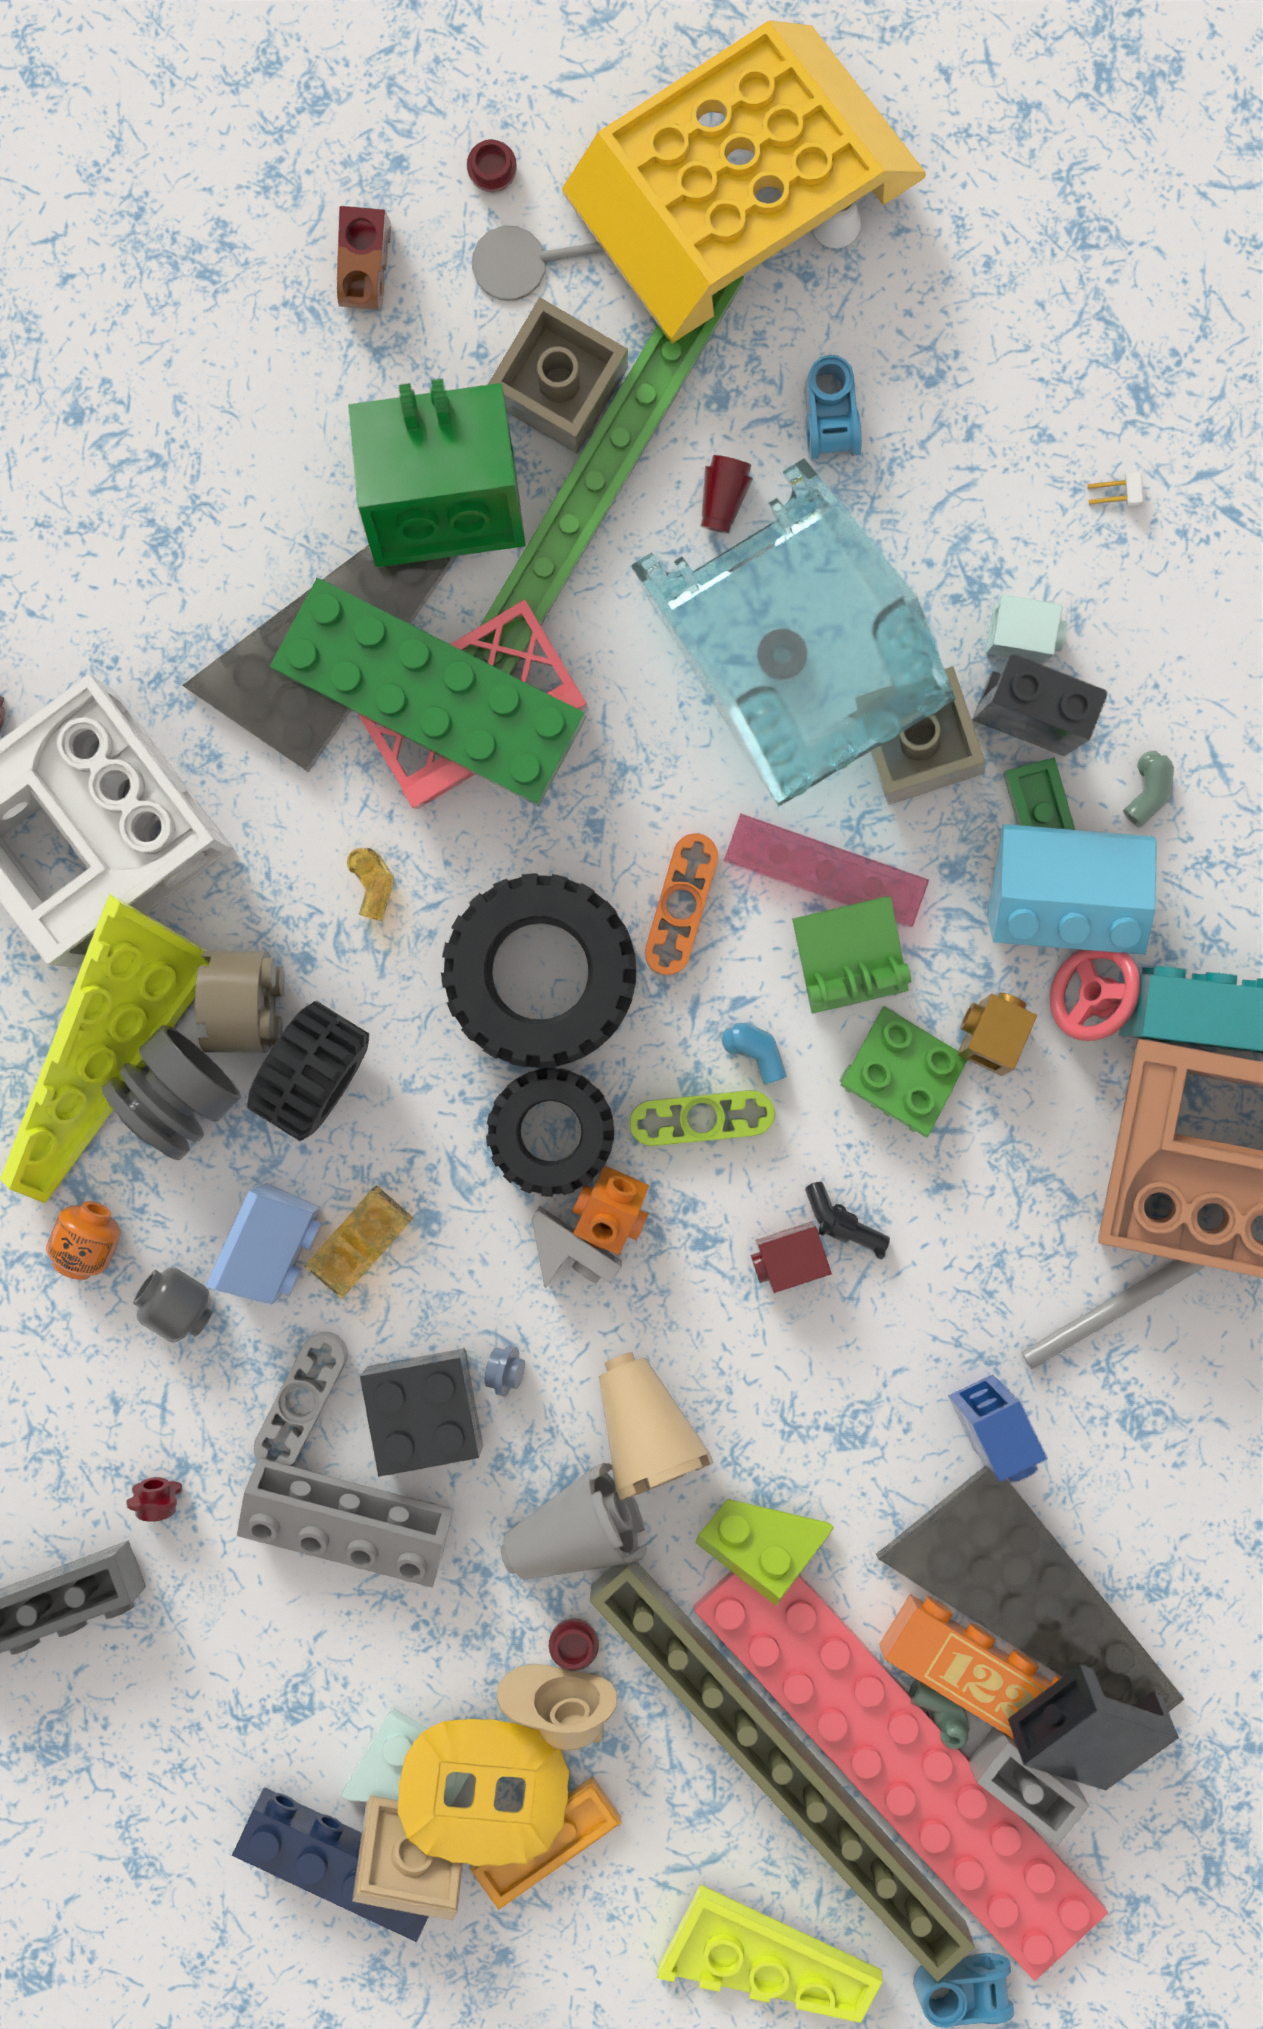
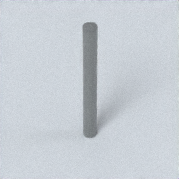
[1021,1260,1204,1369]

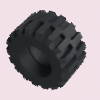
[247,1001,369,1141]
[486,1068,615,1197]

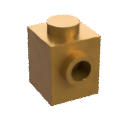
[957,992,1038,1076]

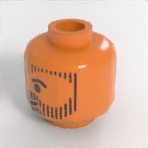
[46,1201,121,1280]

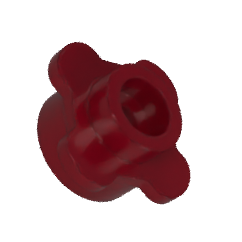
[126,1477,182,1522]

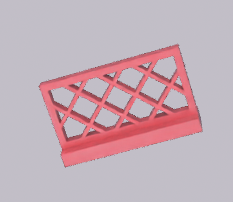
[358,599,588,809]

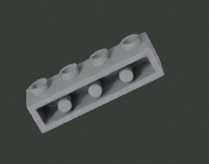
[237,1458,454,1588]

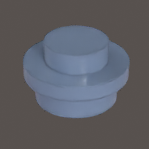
[484,1345,525,1397]

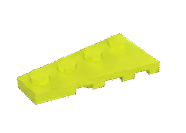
[657,1884,883,2023]

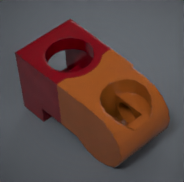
[337,206,391,310]

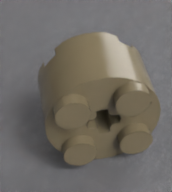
[195,951,285,1053]

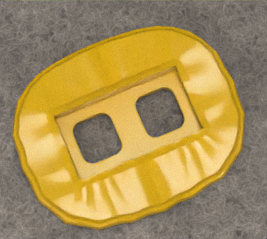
[398,1719,570,1866]

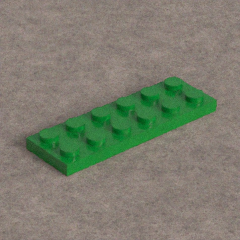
[269,577,587,807]

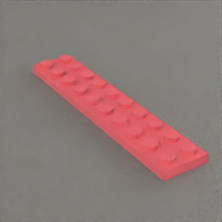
[694,1571,1108,1981]

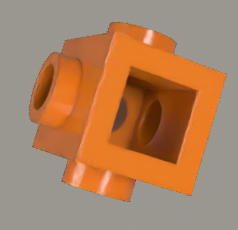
[572,1166,649,1255]

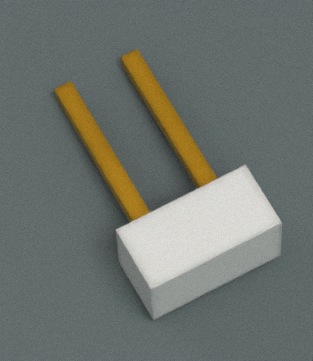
[1087,472,1143,507]

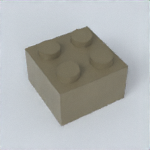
[488,297,628,454]
[855,666,985,805]

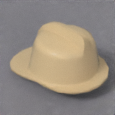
[496,1664,617,1751]

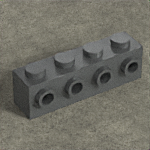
[0,1540,146,1655]

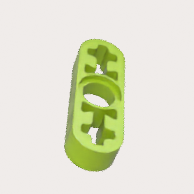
[630,1090,775,1146]

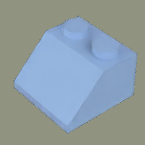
[206,1183,323,1305]

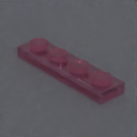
[723,813,929,928]

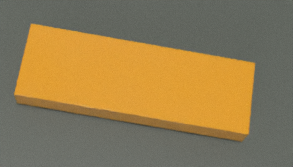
[470,1776,622,1910]

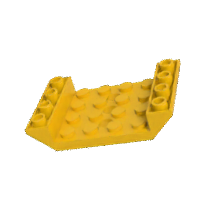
[562,20,926,344]

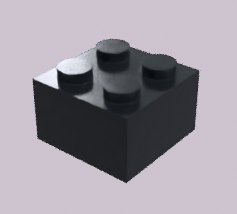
[360,1348,483,1477]

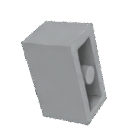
[969,1727,1090,1846]

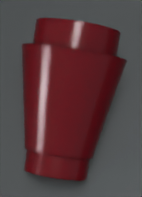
[700,455,753,534]

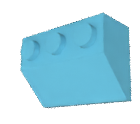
[987,824,1157,955]

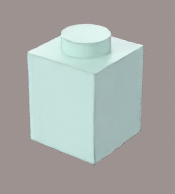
[985,594,1067,664]

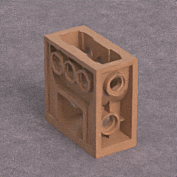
[1098,1039,1263,1278]

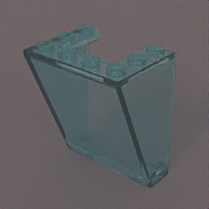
[630,458,956,807]

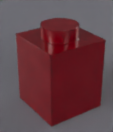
[750,1221,832,1293]

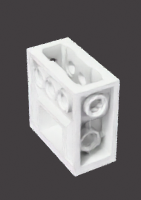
[0,674,234,967]

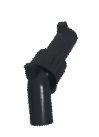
[805,1182,890,1260]

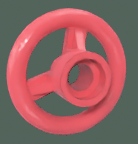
[1050,949,1141,1041]

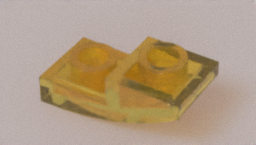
[304,1185,414,1299]

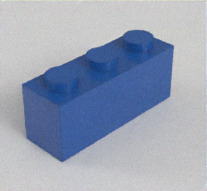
[948,1374,1048,1482]

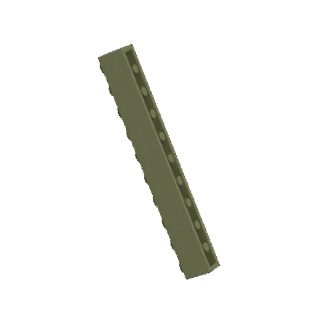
[590,1562,975,1982]

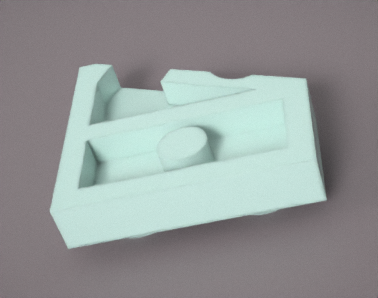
[341,1707,471,1806]

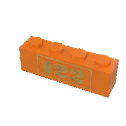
[879,1594,1061,1740]

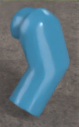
[722,1023,787,1085]

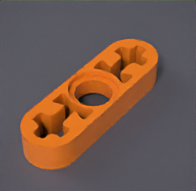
[645,833,718,975]

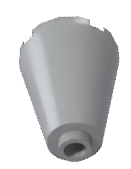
[501,1463,647,1580]

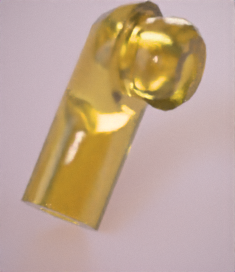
[346,848,394,922]

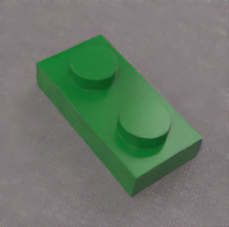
[1003,757,1075,830]

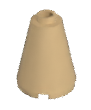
[599,1352,714,1501]

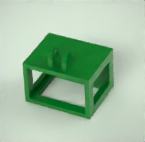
[348,378,526,567]

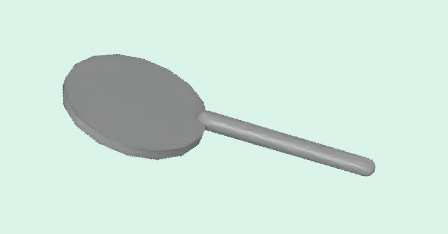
[472,226,605,301]

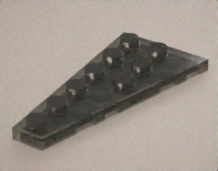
[182,545,457,773]

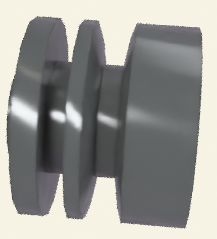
[102,1025,241,1160]

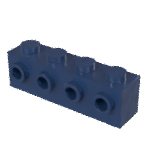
[231,1787,429,1942]

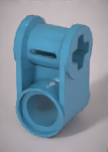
[804,355,862,460]
[913,1953,1014,2028]

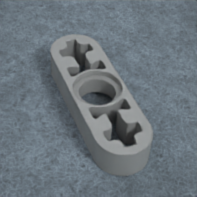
[254,1332,348,1466]

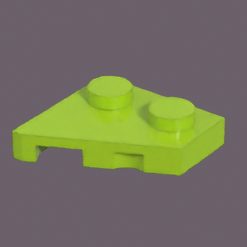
[695,1499,834,1606]

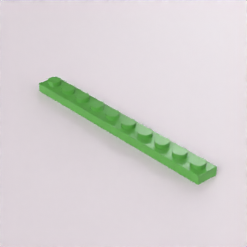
[465,275,744,675]

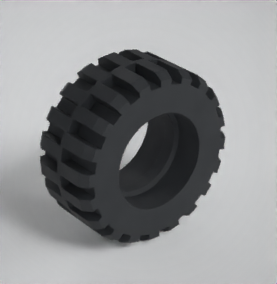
[441,873,637,1068]

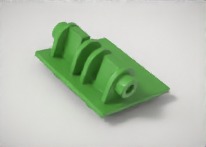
[792,895,911,1014]
[839,1006,967,1138]

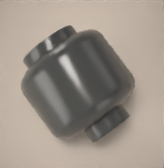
[133,1267,212,1343]

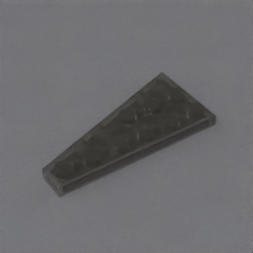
[876,1465,1184,1712]

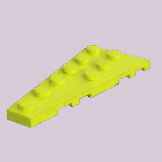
[0,893,209,1203]

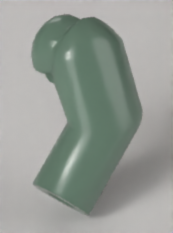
[1123,751,1174,828]
[909,1679,970,1749]

